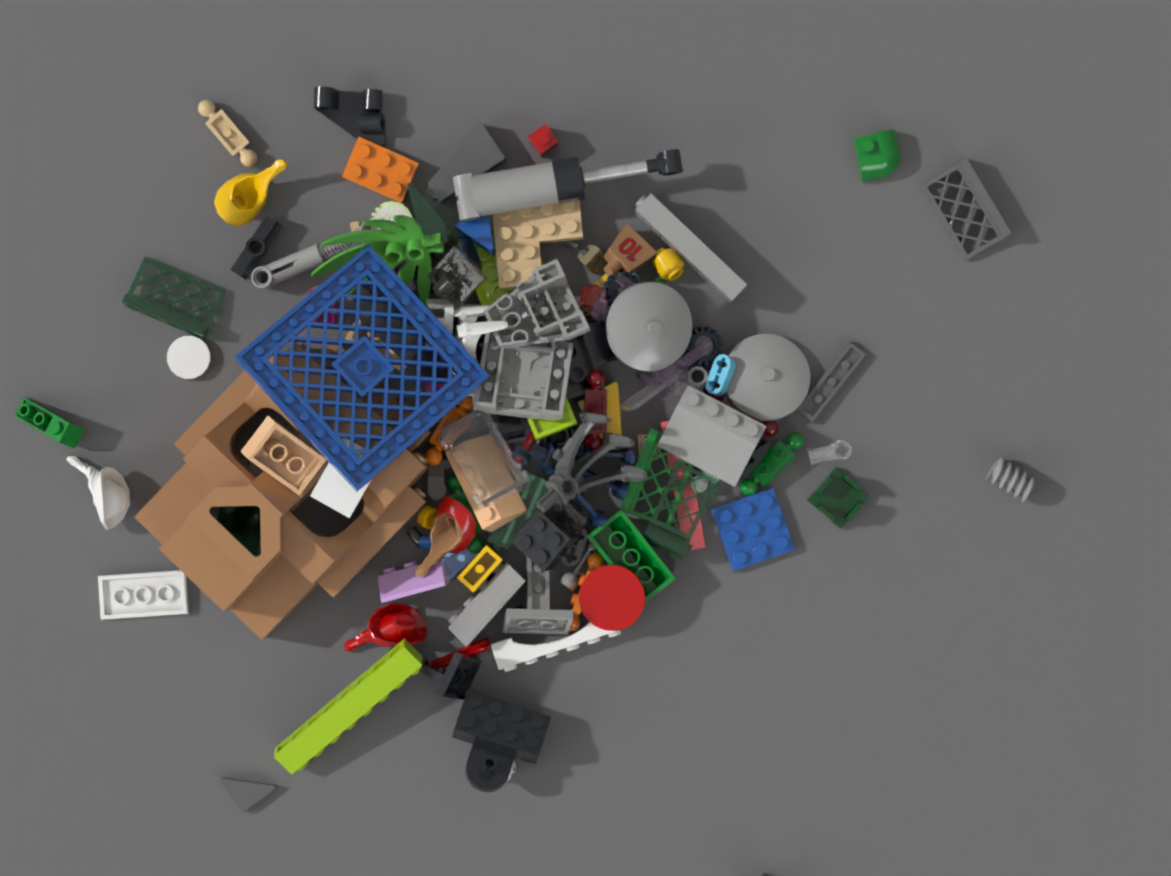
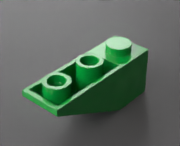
[14,397,85,448]

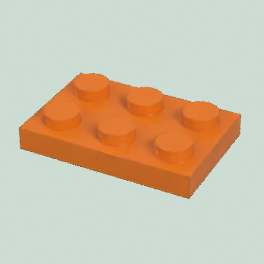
[342,136,419,203]

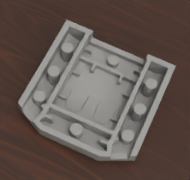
[474,333,574,421]

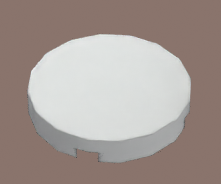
[167,336,211,379]

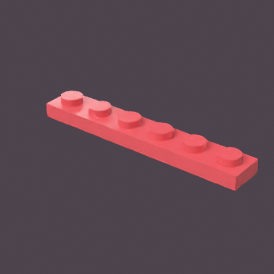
[660,421,706,551]

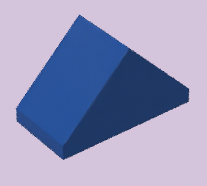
[455,217,495,256]

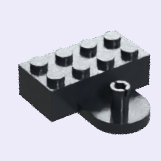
[565,317,619,401]
[452,689,551,792]

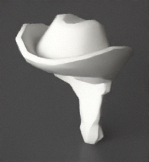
[66,456,130,530]

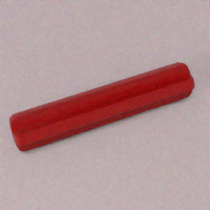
[429,638,491,668]

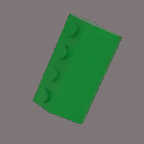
[587,509,676,602]

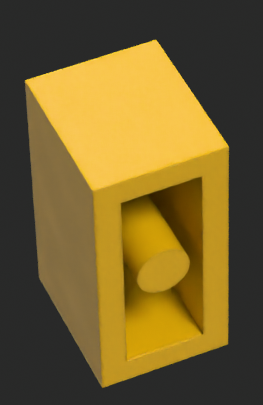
[457,545,503,592]

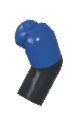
[406,526,432,549]

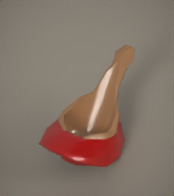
[415,497,476,577]

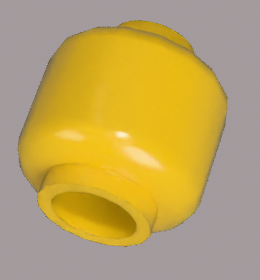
[652,248,684,281]

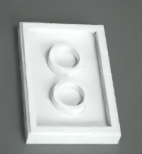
[310,438,371,518]

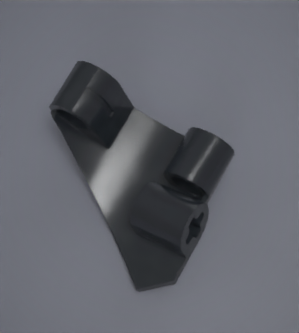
[314,87,386,146]

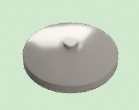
[606,282,692,371]
[724,334,810,421]

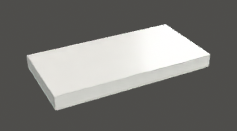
[98,570,189,620]

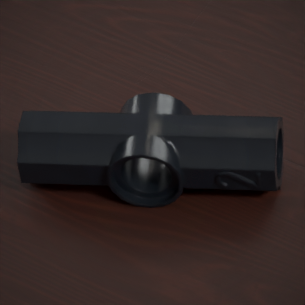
[231,215,282,280]

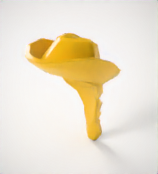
[214,160,287,227]

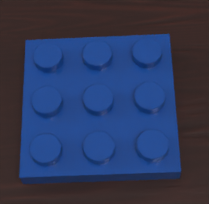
[711,487,795,571]

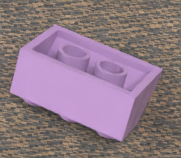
[378,558,450,603]

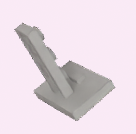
[502,556,573,635]

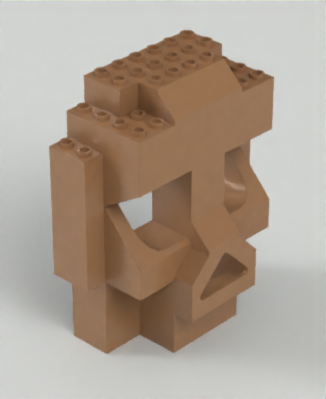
[134,342,433,640]

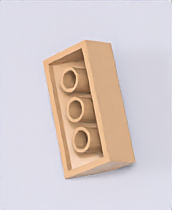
[446,435,528,532]

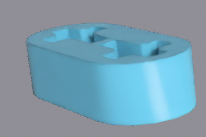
[706,354,736,396]

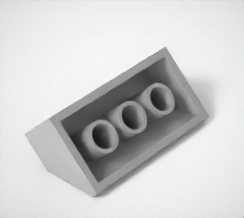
[448,562,527,647]

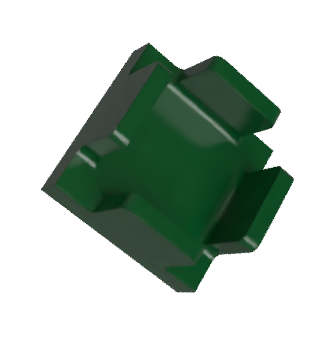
[807,467,869,529]

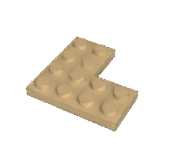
[493,200,583,291]

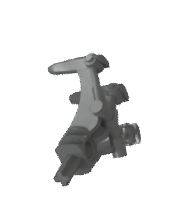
[536,410,647,513]

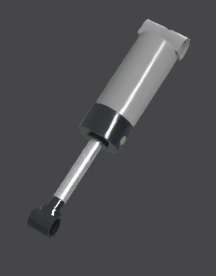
[453,149,683,221]

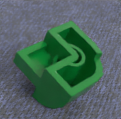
[853,130,900,183]

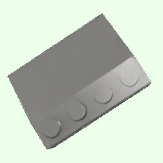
[657,385,766,487]

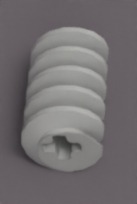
[985,458,1035,502]

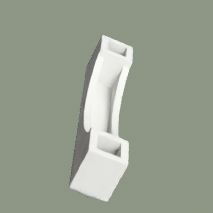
[491,622,621,672]

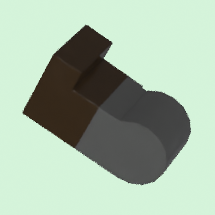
[427,459,451,500]

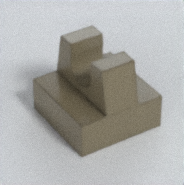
[577,243,606,275]

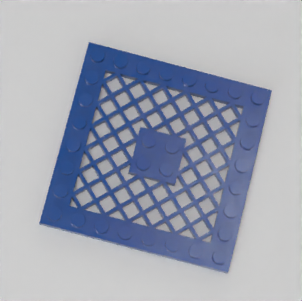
[234,245,490,492]

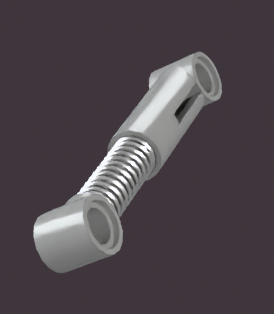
[251,223,386,289]

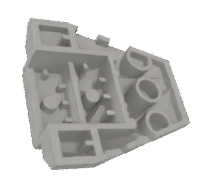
[484,259,591,349]

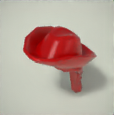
[344,603,427,652]

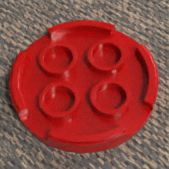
[579,564,646,631]

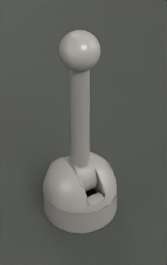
[559,542,596,591]

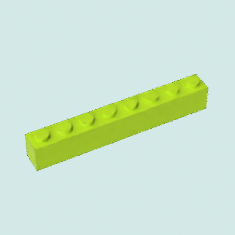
[274,638,423,775]

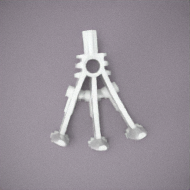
[452,303,508,413]

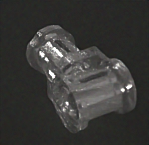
[807,440,852,467]

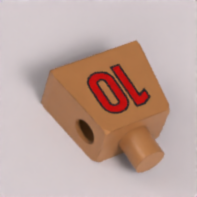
[603,224,657,276]

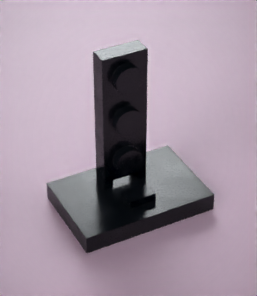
[389,647,483,700]

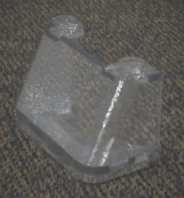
[439,410,531,508]

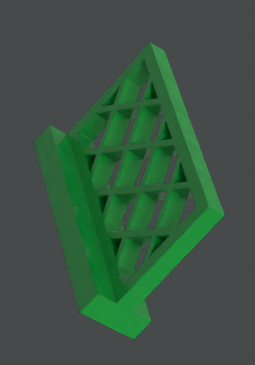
[619,428,693,529]

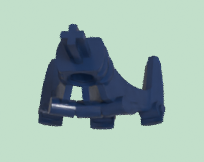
[529,442,635,527]

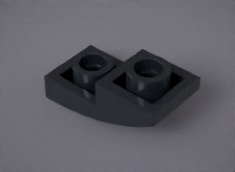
[739,438,770,480]

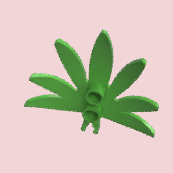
[311,215,444,312]

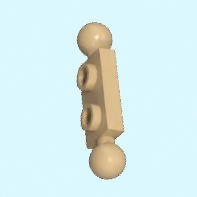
[198,99,258,167]

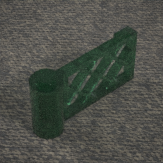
[643,461,720,560]

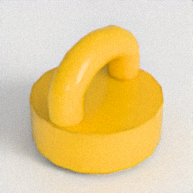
[417,506,437,529]

